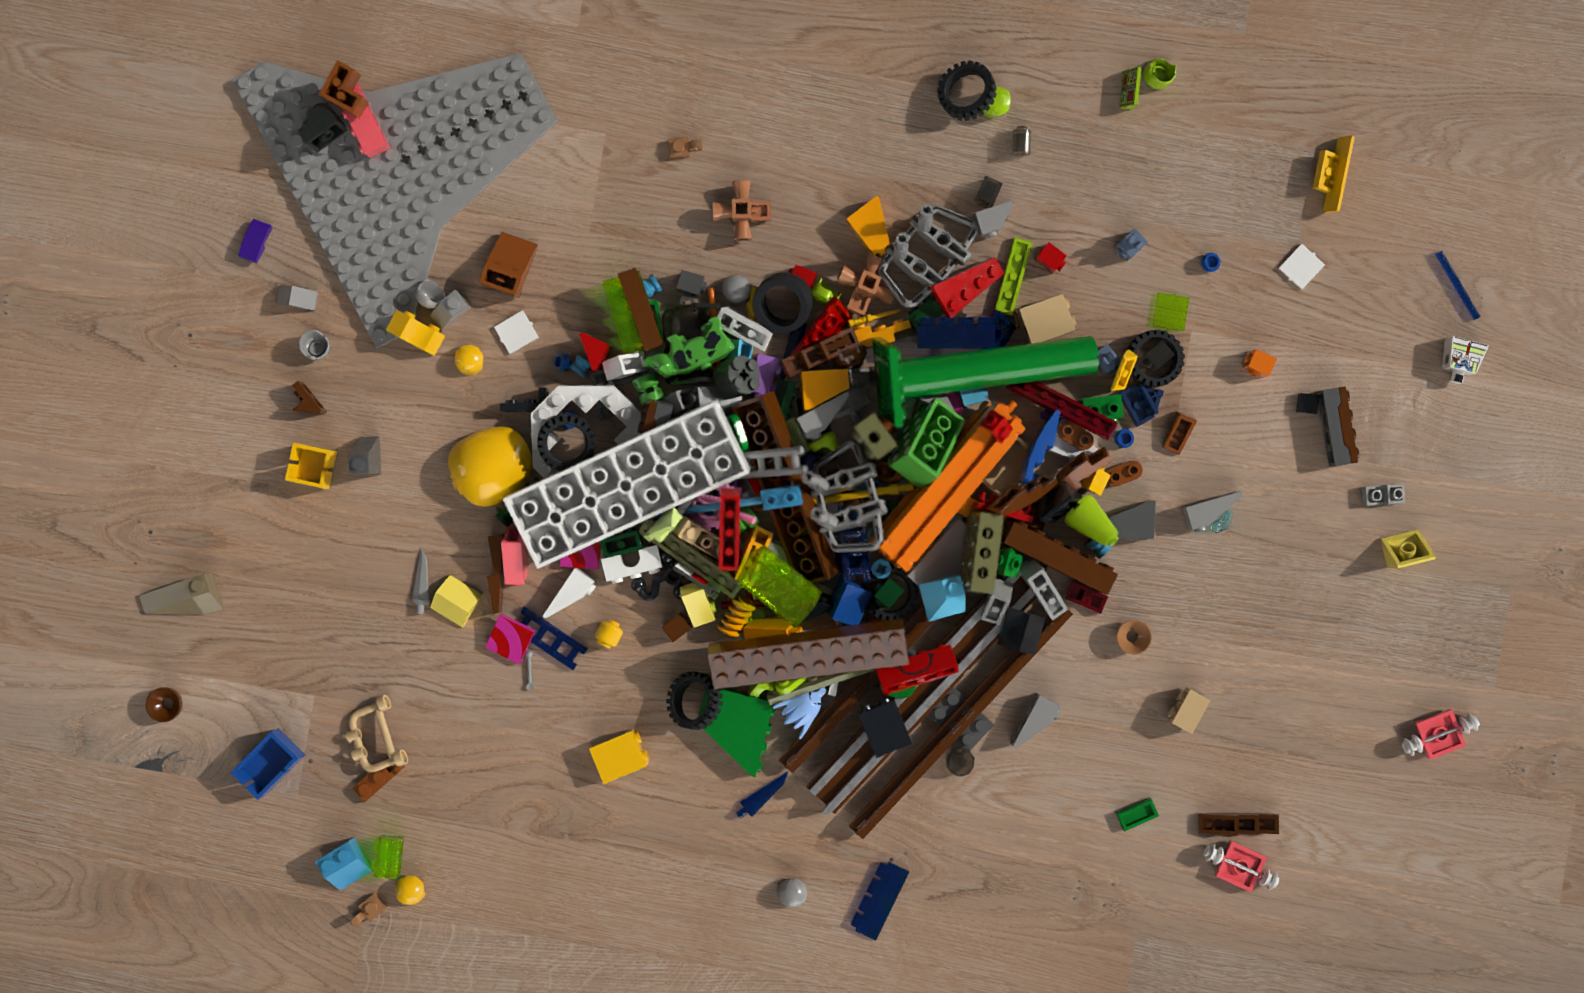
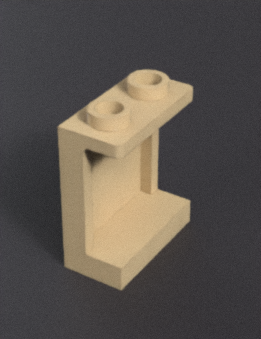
[1017,294,1077,344]

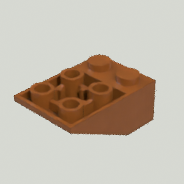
[478,232,538,298]

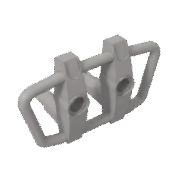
[878,204,978,308]
[802,441,887,552]

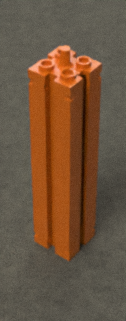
[867,400,1026,572]

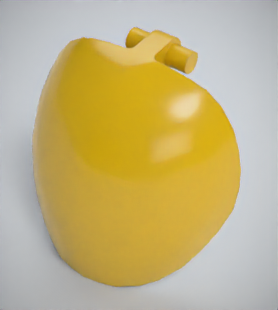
[448,426,533,507]

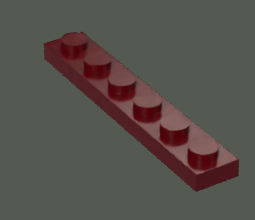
[1006,381,1118,441]

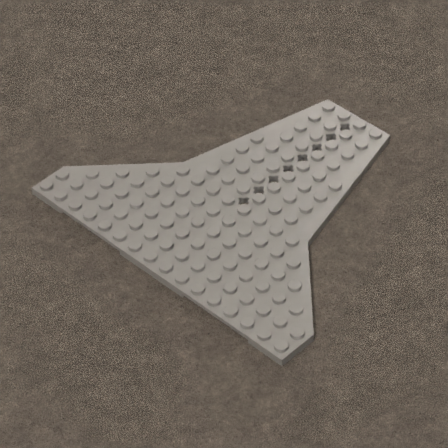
[232,53,558,349]

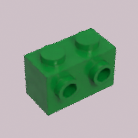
[1079,394,1124,422]

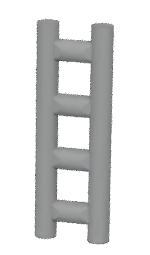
[738,446,807,479]

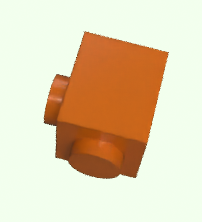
[1243,349,1277,378]

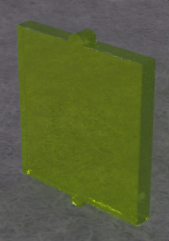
[1152,293,1190,331]

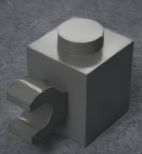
[677,270,707,308]

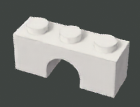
[601,545,664,584]

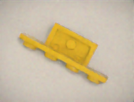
[1313,135,1355,213]

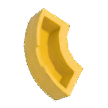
[386,310,445,356]

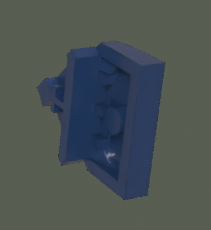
[1118,384,1164,427]

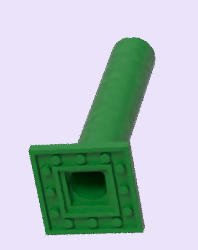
[872,336,1099,427]

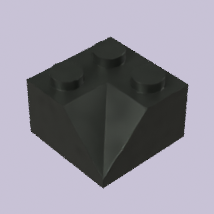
[298,102,348,153]

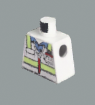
[1442,336,1489,384]

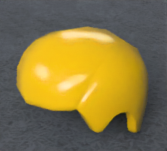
[454,344,484,376]
[395,875,425,905]

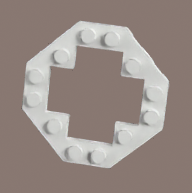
[531,385,641,478]

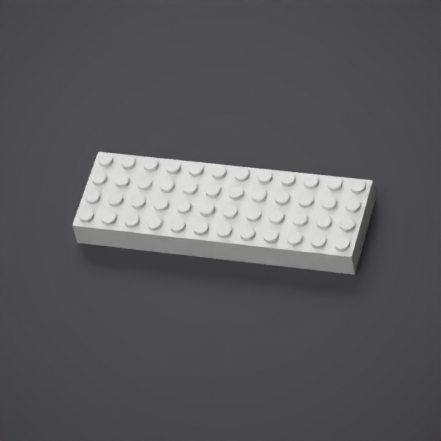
[503,399,751,569]

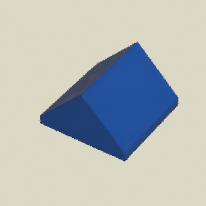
[827,575,873,625]

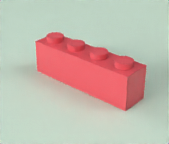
[340,82,391,158]

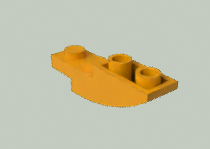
[836,319,911,348]

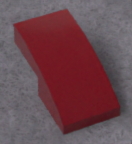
[1065,581,1109,614]

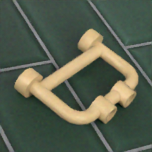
[346,695,408,772]

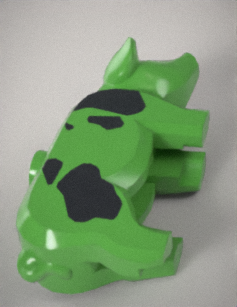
[644,317,735,378]

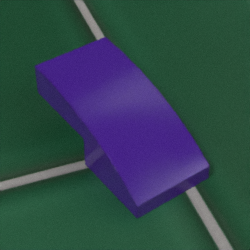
[238,219,272,263]

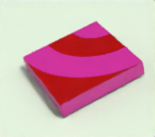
[560,541,601,569]
[485,613,536,664]

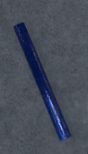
[1435,251,1481,320]

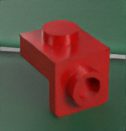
[979,410,1013,444]

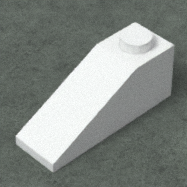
[717,306,773,351]
[543,568,596,618]

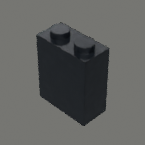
[858,697,912,758]

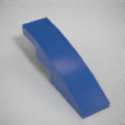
[1018,410,1060,485]

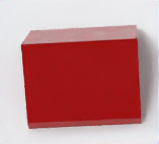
[579,332,612,372]

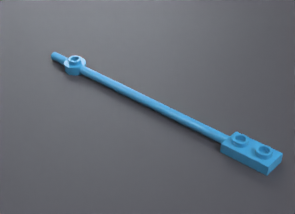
[653,484,803,519]

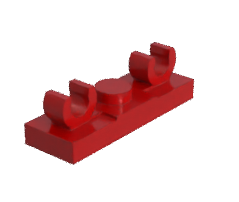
[972,492,1034,523]

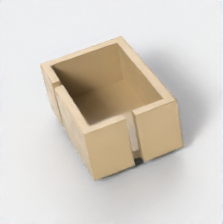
[981,436,1045,498]

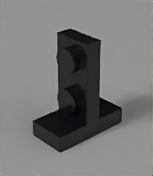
[500,387,549,413]

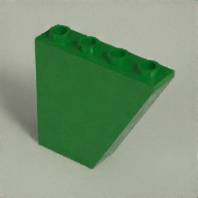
[699,688,776,777]

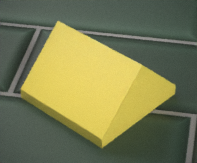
[1381,530,1436,568]
[430,575,483,628]

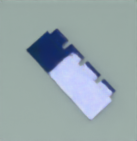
[917,317,995,349]
[850,862,909,940]

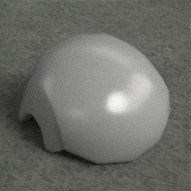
[722,274,751,306]
[414,279,446,309]
[298,330,331,361]
[777,878,808,908]

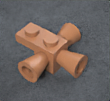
[713,180,771,241]
[836,255,894,317]

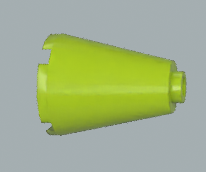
[1064,494,1119,547]

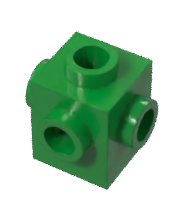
[996,547,1023,578]

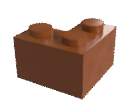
[318,60,369,119]

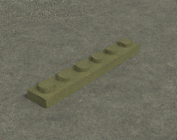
[638,517,744,599]
[766,669,876,705]

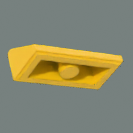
[1110,350,1138,391]

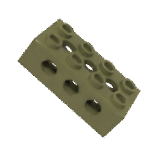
[852,413,897,462]
[960,512,1004,594]

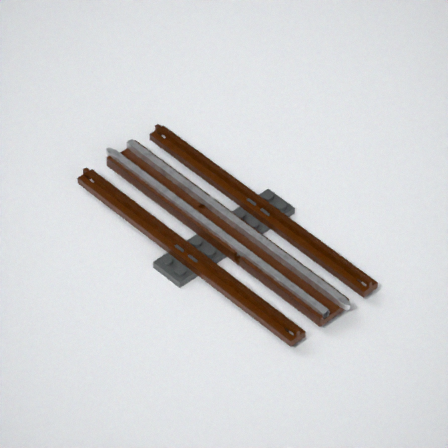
[778,546,1073,839]

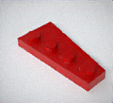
[929,258,1004,318]
[789,295,853,357]

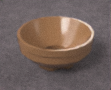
[1116,620,1152,655]

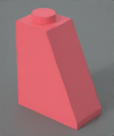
[501,526,527,586]

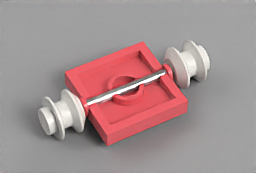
[1402,709,1480,760]
[1203,840,1279,892]

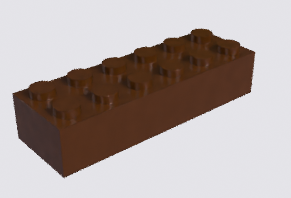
[1000,519,1118,595]

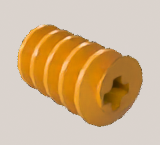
[717,595,756,638]

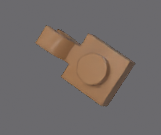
[668,136,703,159]
[350,893,387,927]

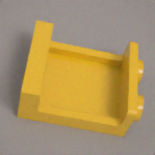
[589,729,649,784]

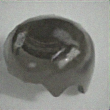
[945,747,975,777]

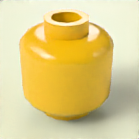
[594,619,623,649]

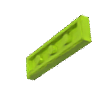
[993,237,1033,317]

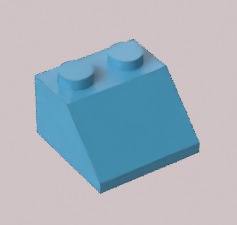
[315,837,374,890]

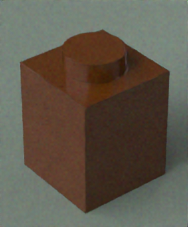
[661,612,692,642]

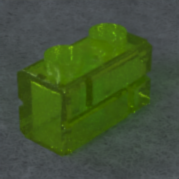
[371,835,404,879]

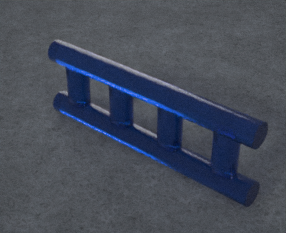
[838,505,871,583]
[520,606,588,671]

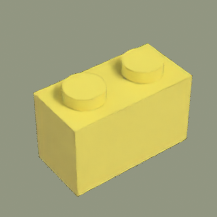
[680,582,717,628]

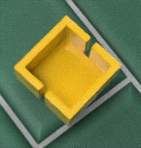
[285,443,338,489]

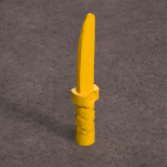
[848,309,901,328]

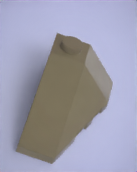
[139,573,224,615]

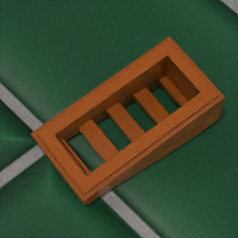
[1162,411,1197,455]

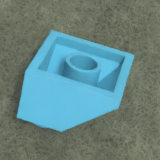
[918,574,965,622]

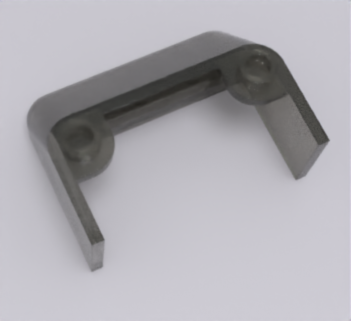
[662,303,721,386]

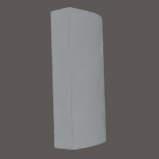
[906,517,981,587]

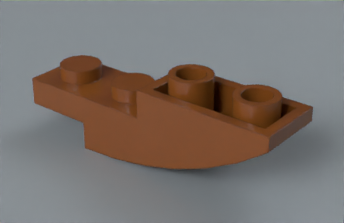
[1045,446,1112,496]

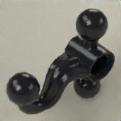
[631,550,684,601]

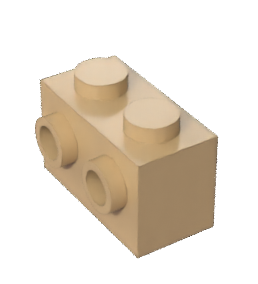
[1167,687,1211,734]

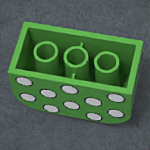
[887,397,966,488]

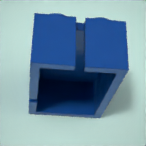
[231,728,305,800]

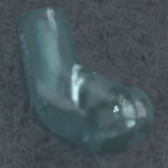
[1210,510,1234,533]

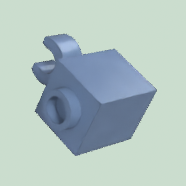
[1114,228,1148,261]
[1097,344,1121,375]

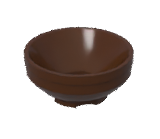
[833,345,867,372]
[146,687,183,722]

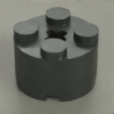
[714,355,760,398]

